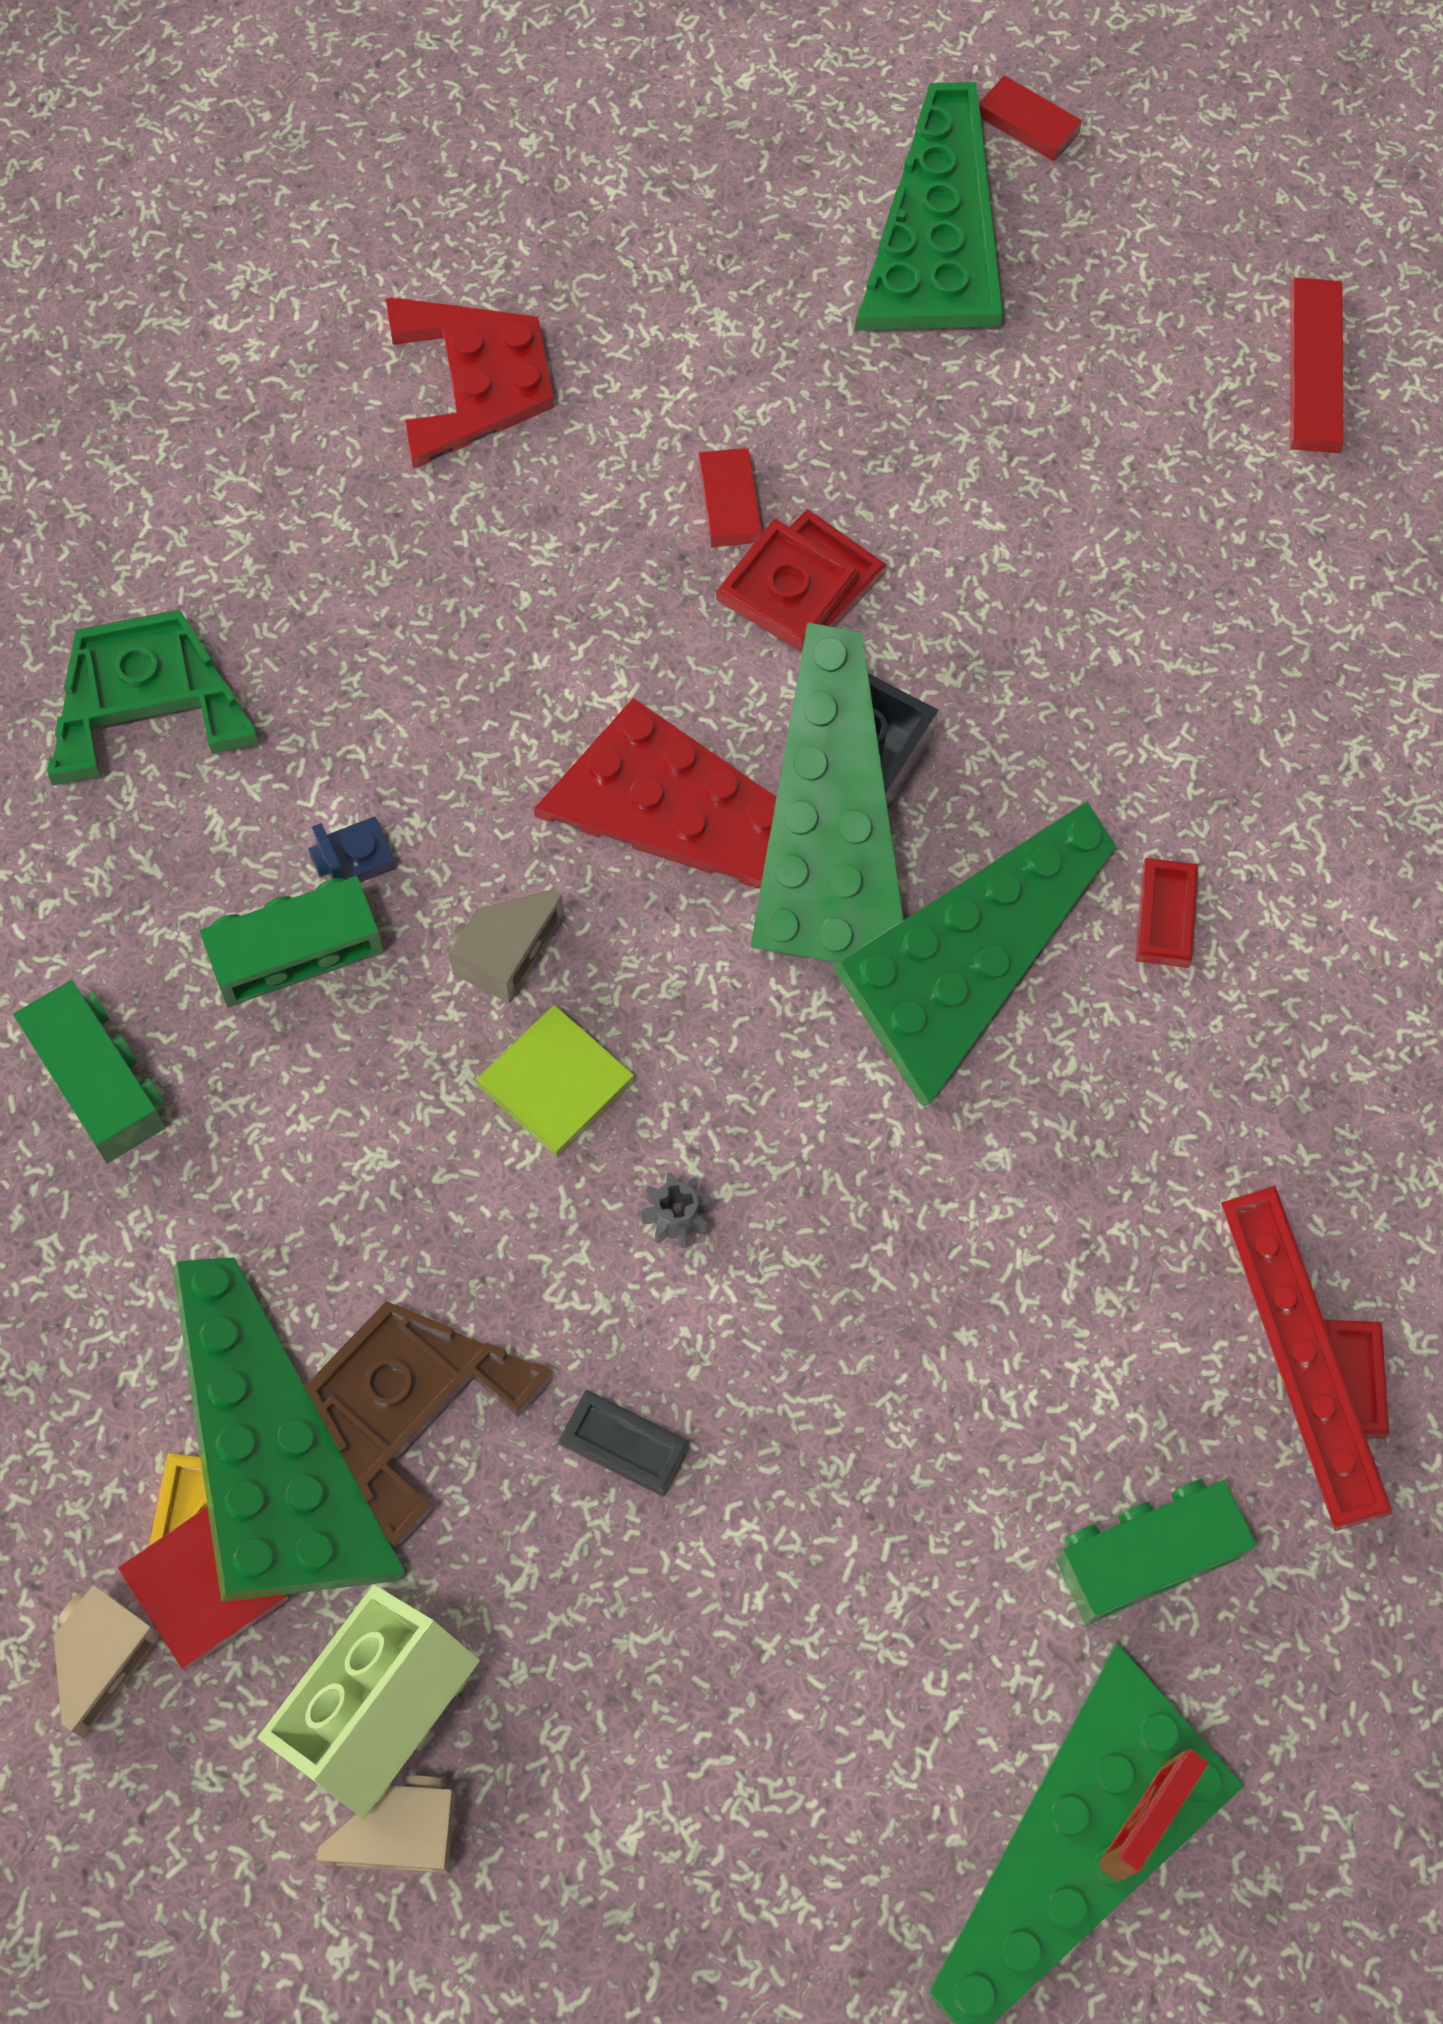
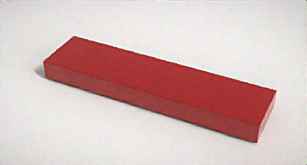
[1290,277,1344,453]

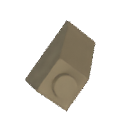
[447,890,564,1003]

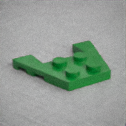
[47,609,259,786]

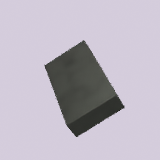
[558,1389,690,1497]

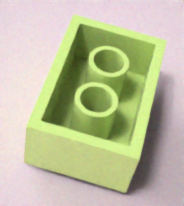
[257,1584,480,1819]

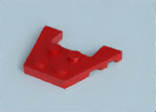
[385,297,554,468]

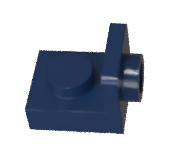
[308,816,397,883]

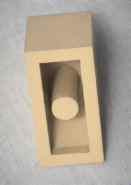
[54,1585,161,1739]
[317,1776,456,1873]

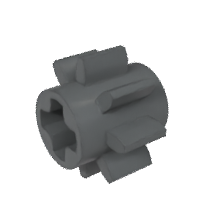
[641,1173,712,1248]

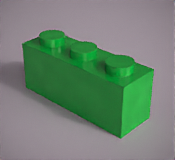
[199,876,384,1008]
[13,979,166,1164]
[1055,1479,1257,1626]

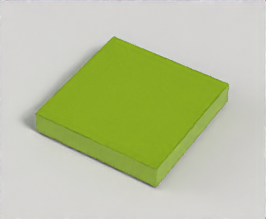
[476,1005,634,1158]

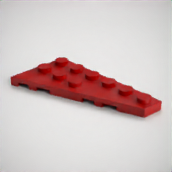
[534,698,777,889]

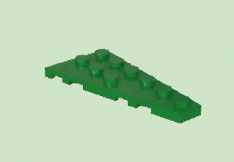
[855,82,1003,331]
[750,623,903,963]
[833,801,1116,1106]
[173,1257,405,1602]
[927,1643,1244,2024]

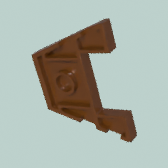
[304,1301,553,1549]

